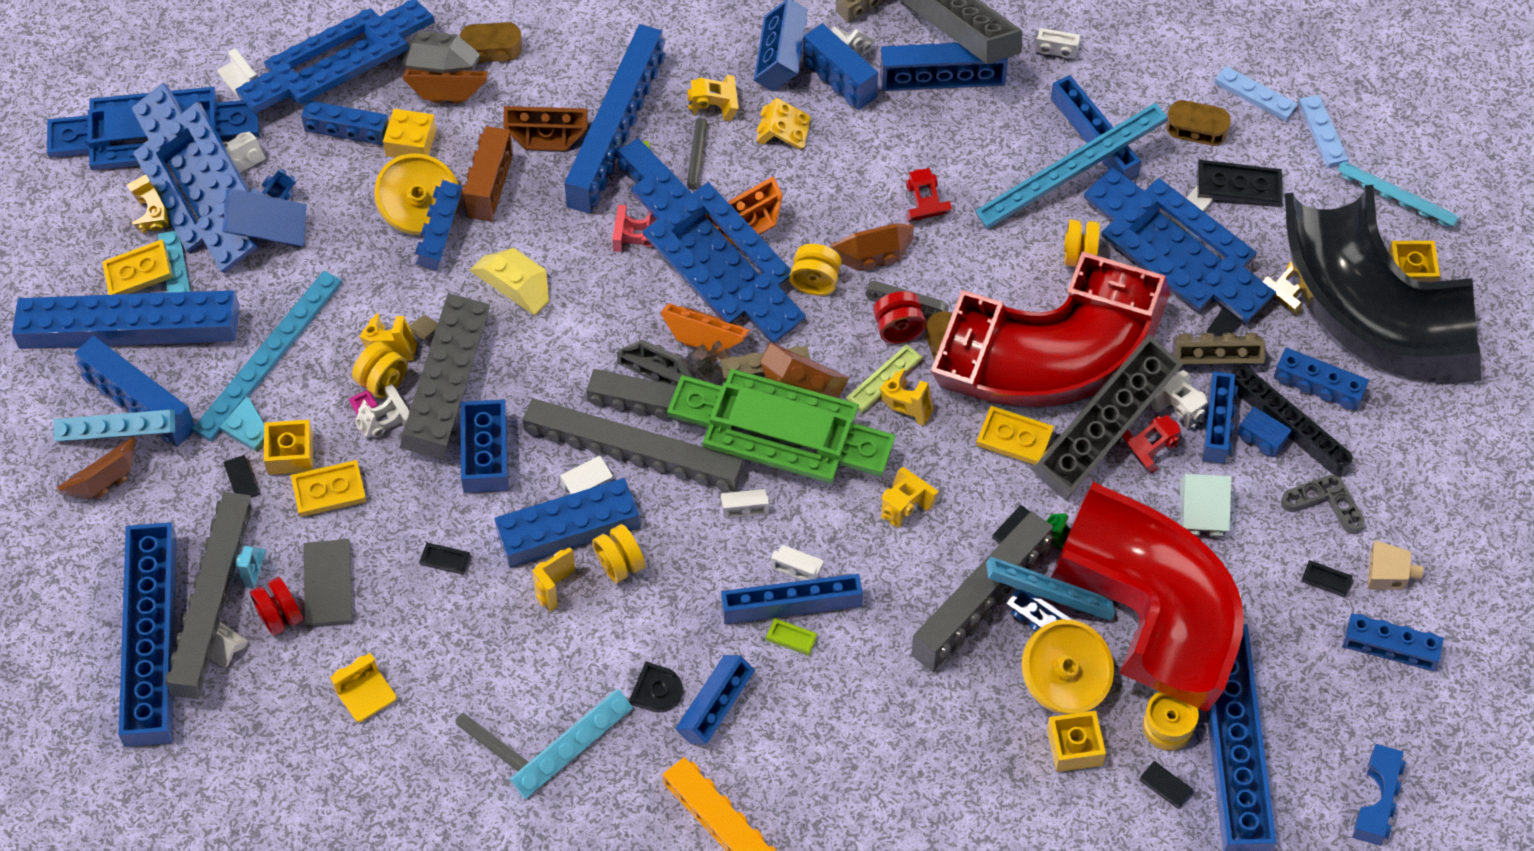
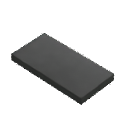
[303,539,353,628]

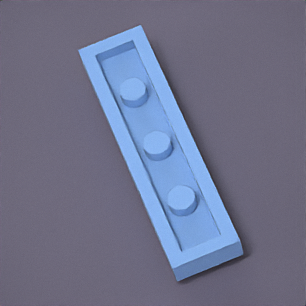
[1214,66,1298,121]
[1298,95,1349,168]

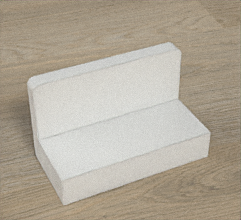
[217,48,257,98]
[560,456,612,494]
[721,489,769,519]
[771,545,823,581]
[210,622,248,668]

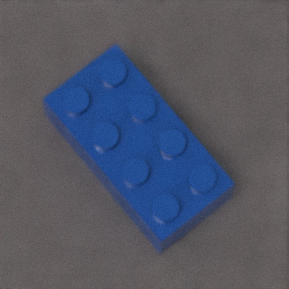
[753,0,808,91]
[803,23,878,110]
[460,399,509,493]

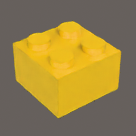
[383,108,437,158]
[1388,241,1440,282]
[264,419,313,475]
[1047,711,1106,772]

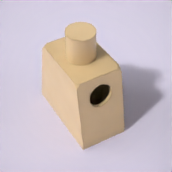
[1368,541,1423,590]

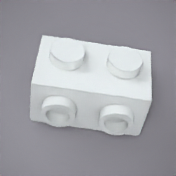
[831,26,875,56]
[1035,28,1080,59]
[223,132,266,173]

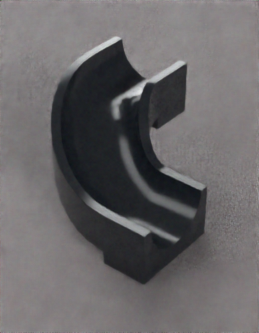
[1285,184,1481,384]

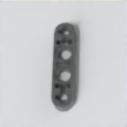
[865,281,949,318]

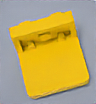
[756,97,811,149]
[532,548,575,612]
[330,653,397,723]

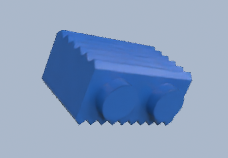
[1237,407,1292,457]

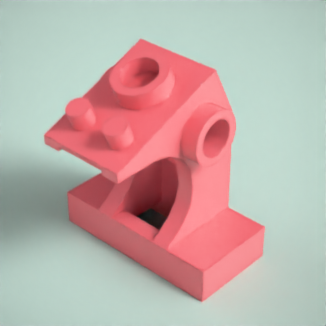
[612,205,657,252]

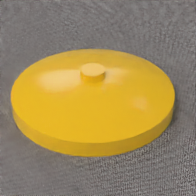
[374,153,460,235]
[1022,619,1114,715]

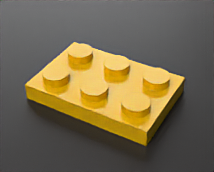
[102,239,173,295]
[976,406,1054,465]
[290,460,367,517]

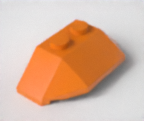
[705,176,783,246]
[661,303,750,354]

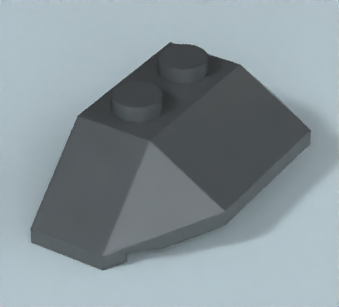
[397,31,481,73]
[617,340,693,386]

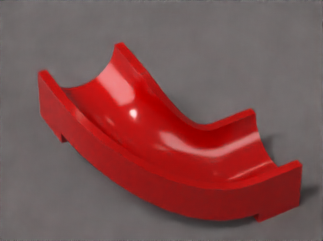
[931,252,1170,407]
[1051,482,1244,712]

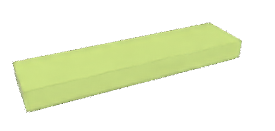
[846,344,923,414]

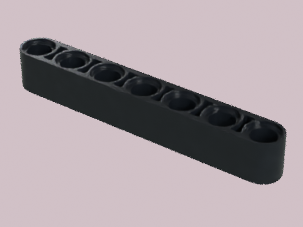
[1231,365,1353,477]

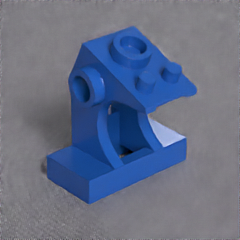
[250,169,297,200]

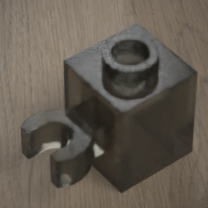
[686,341,730,382]

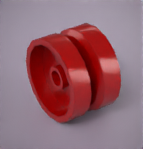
[873,291,927,344]
[249,576,303,637]

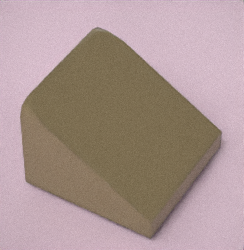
[409,315,438,340]

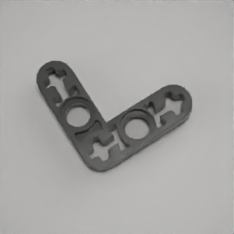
[1281,475,1365,534]

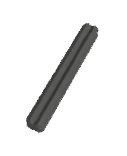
[687,118,707,189]
[455,713,529,771]

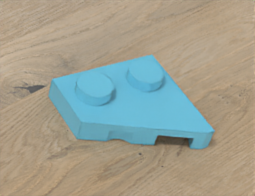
[220,396,264,452]
[236,546,266,589]

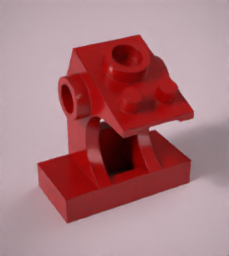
[906,168,952,222]
[1122,415,1181,474]

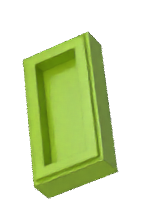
[766,618,818,656]

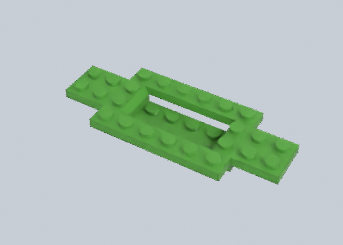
[667,369,896,484]

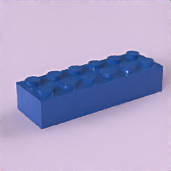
[880,42,1008,91]
[74,336,195,447]
[494,478,640,568]

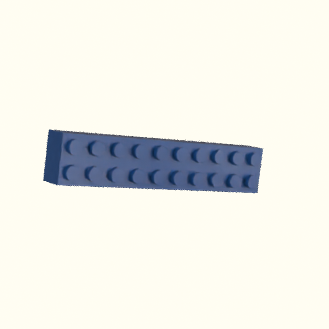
[564,24,666,214]
[12,290,240,349]
[118,522,177,747]
[1206,624,1277,851]

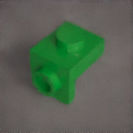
[1046,513,1070,549]

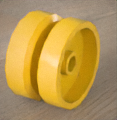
[1064,219,1100,267]
[790,244,842,296]
[352,341,408,399]
[592,524,645,584]
[1142,692,1199,751]

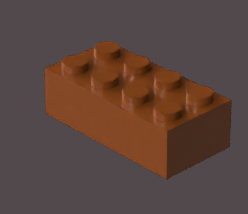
[461,126,514,222]

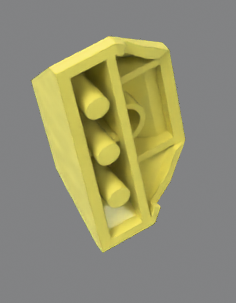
[470,248,549,316]

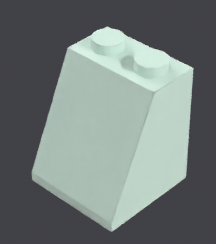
[1180,474,1231,536]

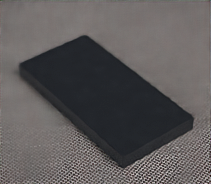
[1197,159,1283,207]

